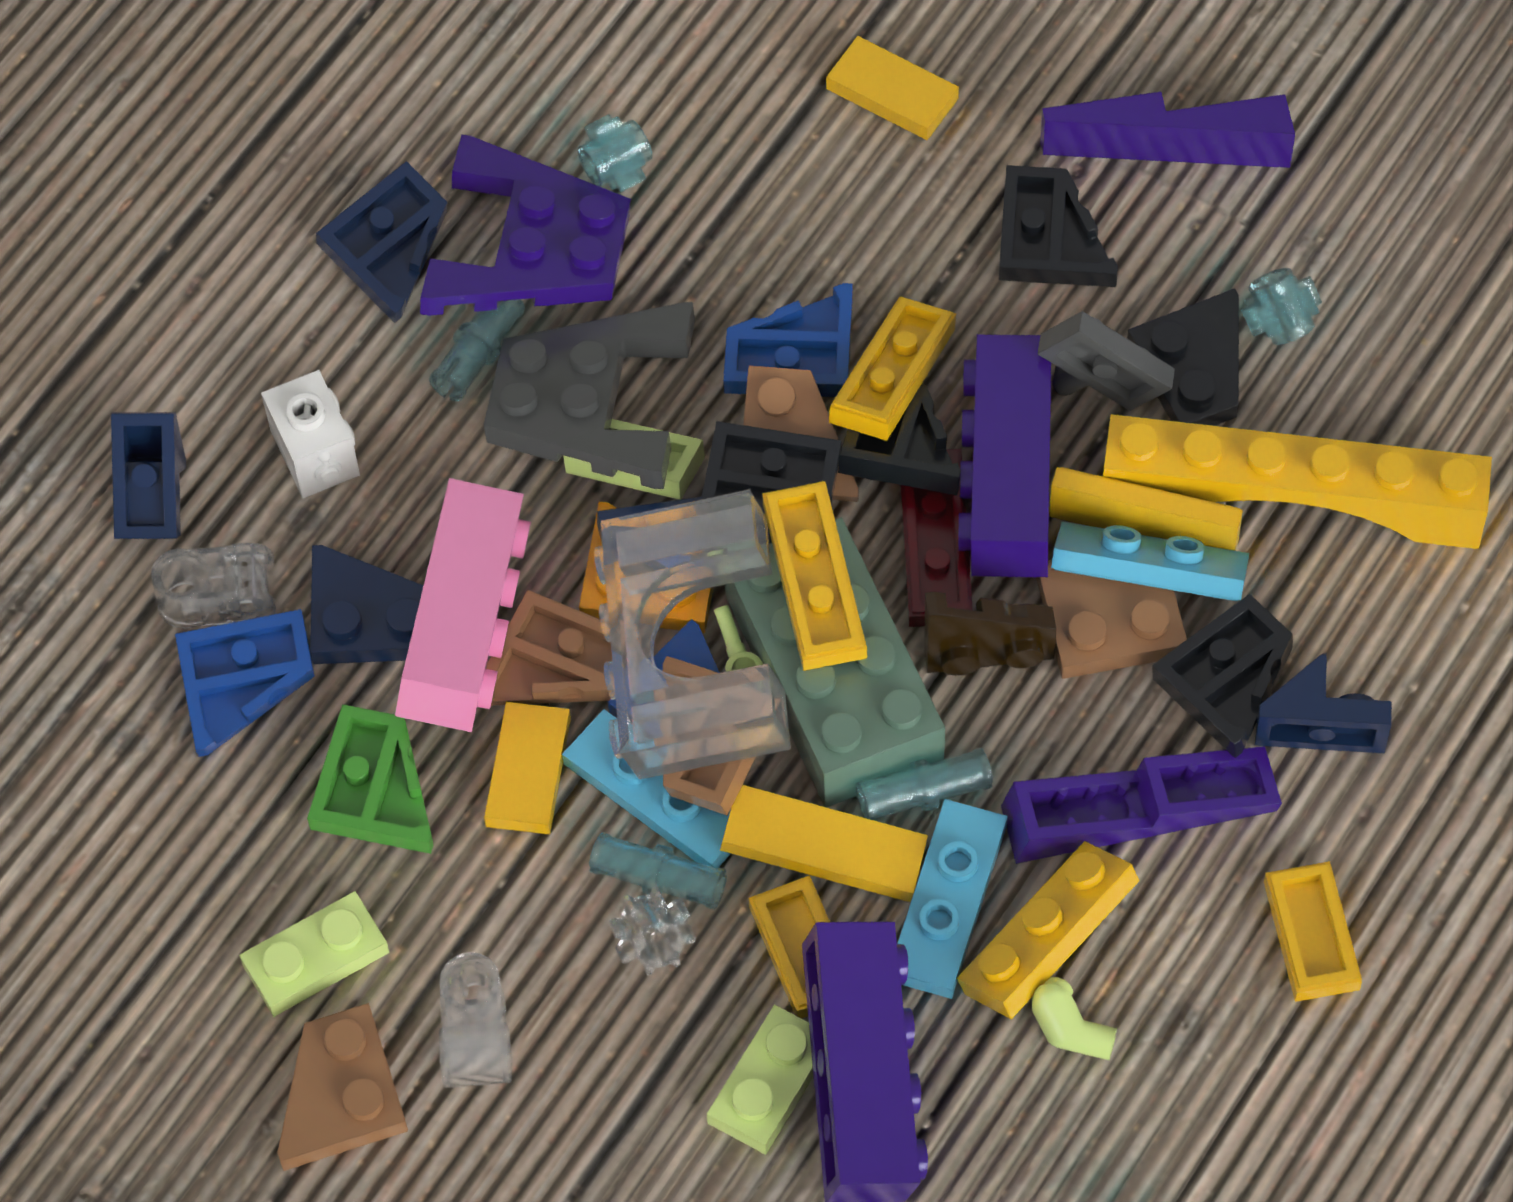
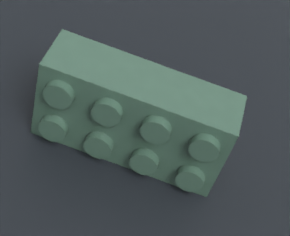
[724,517,945,808]

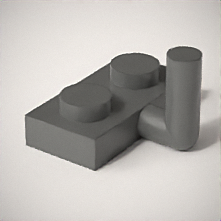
[1038,311,1175,411]

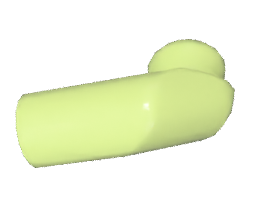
[1032,977,1117,1061]

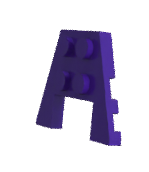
[420,134,631,316]

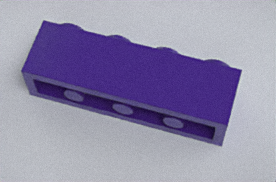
[958,334,1051,577]
[802,922,928,1202]

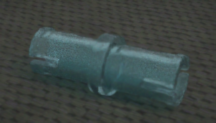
[429,299,525,401]
[856,748,993,821]
[589,832,727,910]

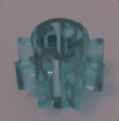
[578,114,653,192]
[1241,268,1322,345]

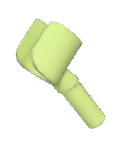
[714,605,765,687]

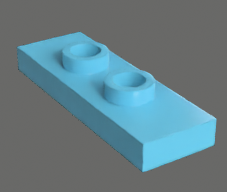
[1051,521,1250,601]
[562,709,731,874]
[897,799,1008,999]

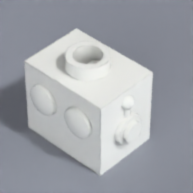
[261,370,360,499]

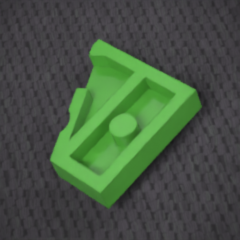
[307,704,434,854]

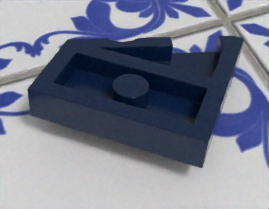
[316,161,447,323]
[310,545,424,664]

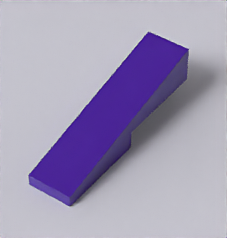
[1040,92,1295,168]
[1001,746,1282,864]

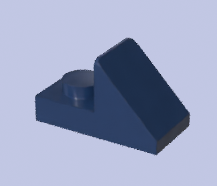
[111,412,186,539]
[1255,653,1392,754]

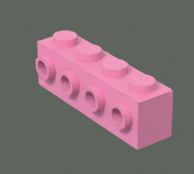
[395,478,531,732]

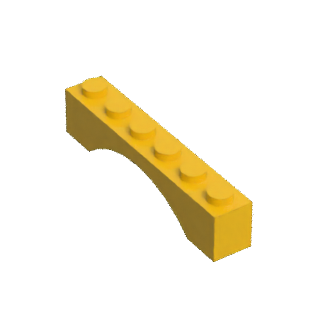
[1103,414,1492,549]

